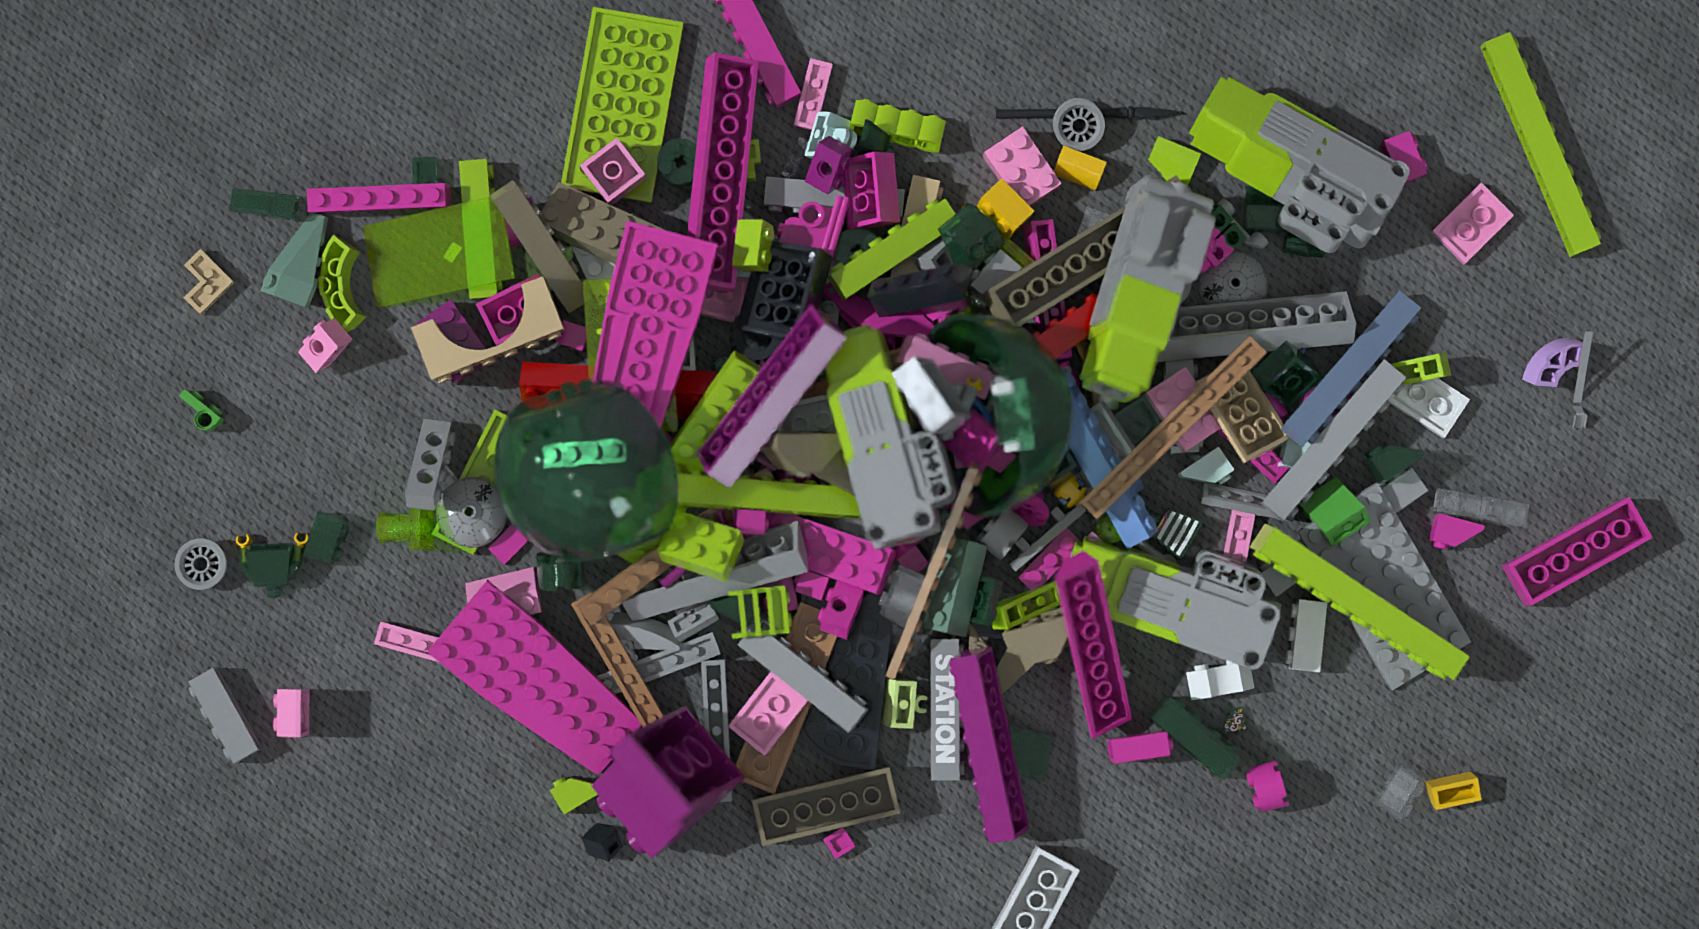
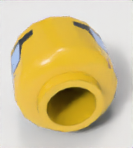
[1053,475,1087,508]

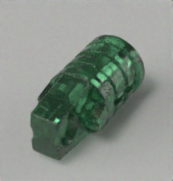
[1282,233,1325,258]

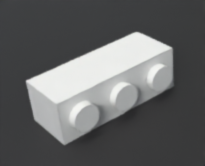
[1285,599,1327,672]

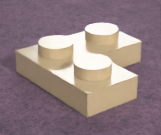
[184,249,235,315]

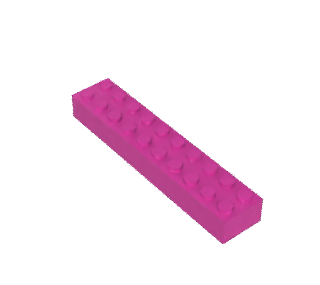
[687,52,759,293]

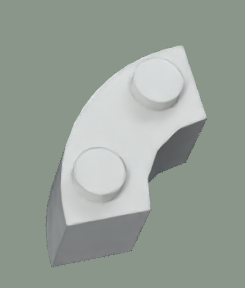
[1186,660,1255,700]

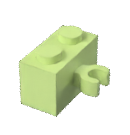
[881,677,927,729]

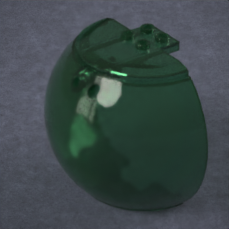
[927,314,1073,517]
[494,378,679,562]

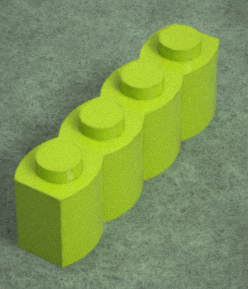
[849,99,946,153]

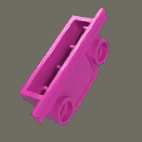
[776,195,850,277]

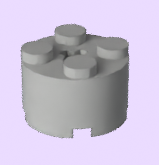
[975,504,1029,560]

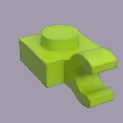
[747,139,761,182]

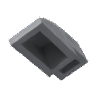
[610,612,685,651]

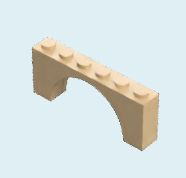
[411,276,565,384]

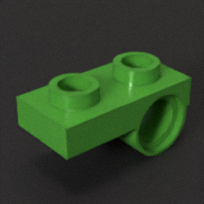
[179,389,225,432]

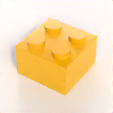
[974,178,1034,243]

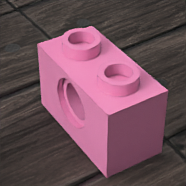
[298,318,352,373]

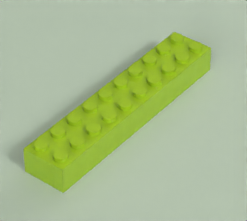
[604,350,762,564]
[1250,524,1470,680]

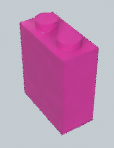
[1106,730,1173,764]

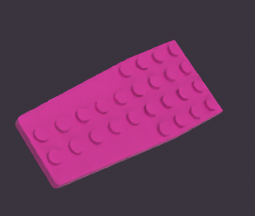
[585,221,719,448]
[427,579,641,774]

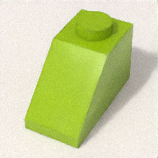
[550,776,598,814]

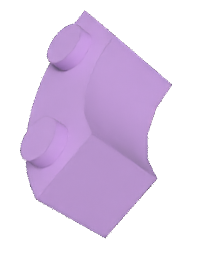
[1522,338,1583,387]

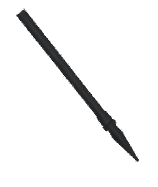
[996,106,1179,119]

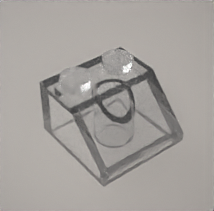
[878,565,925,630]

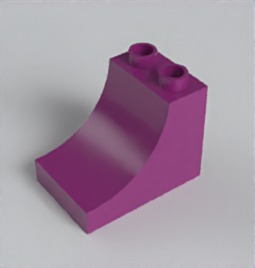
[591,706,746,858]

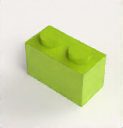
[732,219,774,272]

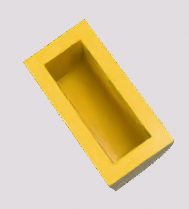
[1053,146,1107,191]
[1425,771,1482,810]

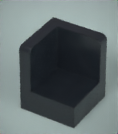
[581,823,623,862]

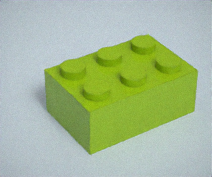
[657,510,745,583]

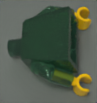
[235,532,309,598]

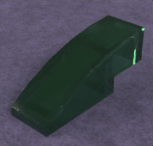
[229,188,300,221]

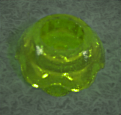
[1095,515,1121,544]

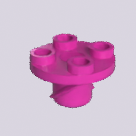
[1003,485,1049,526]

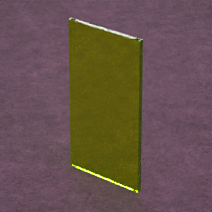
[363,197,515,308]

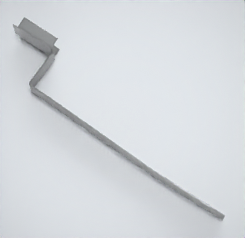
[1572,331,1593,429]

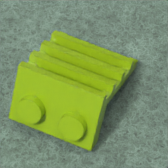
[728,585,792,639]

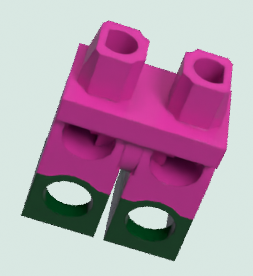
[1199,204,1247,274]

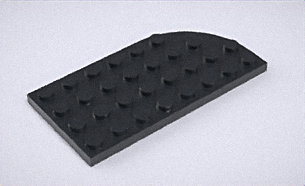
[800,574,897,770]

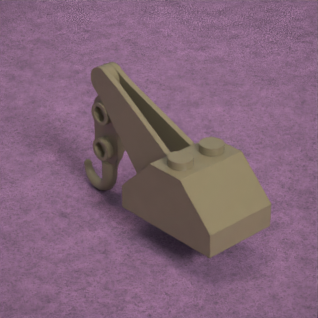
[760,431,856,497]
[951,607,1070,694]

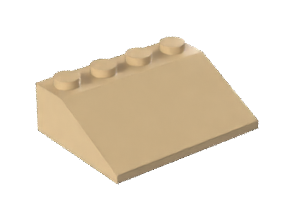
[1194,370,1290,463]

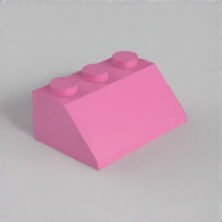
[465,567,544,615]

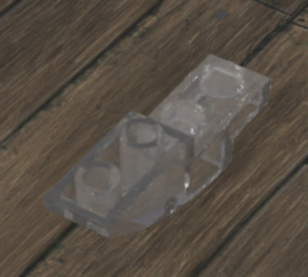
[1433,488,1529,527]

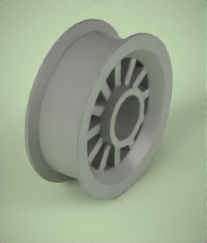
[1053,98,1105,151]
[175,538,227,590]

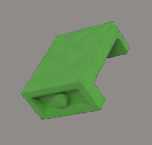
[1298,477,1371,547]

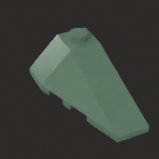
[260,213,328,308]

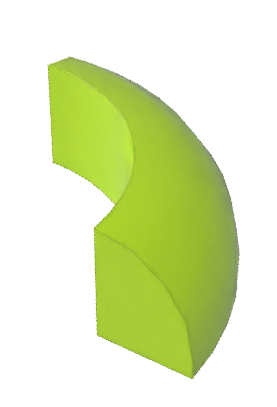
[318,235,367,332]

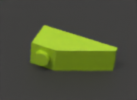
[1375,353,1451,385]
[986,582,1061,629]

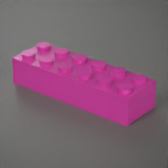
[1501,497,1653,606]
[765,513,897,596]

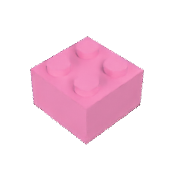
[580,138,647,206]

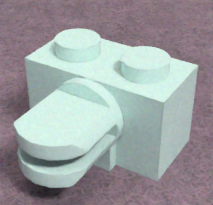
[804,112,857,165]

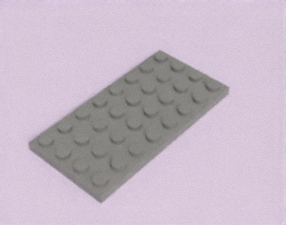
[1297,483,1471,691]

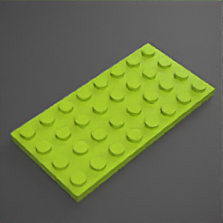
[561,7,684,204]

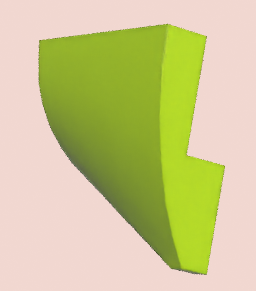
[1148,136,1201,186]

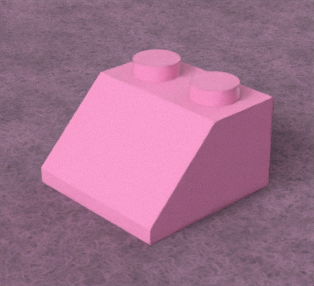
[273,689,310,737]

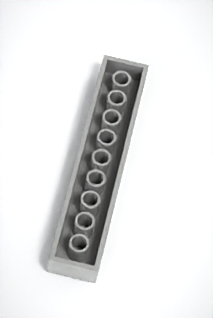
[1157,291,1356,362]

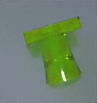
[376,508,434,551]

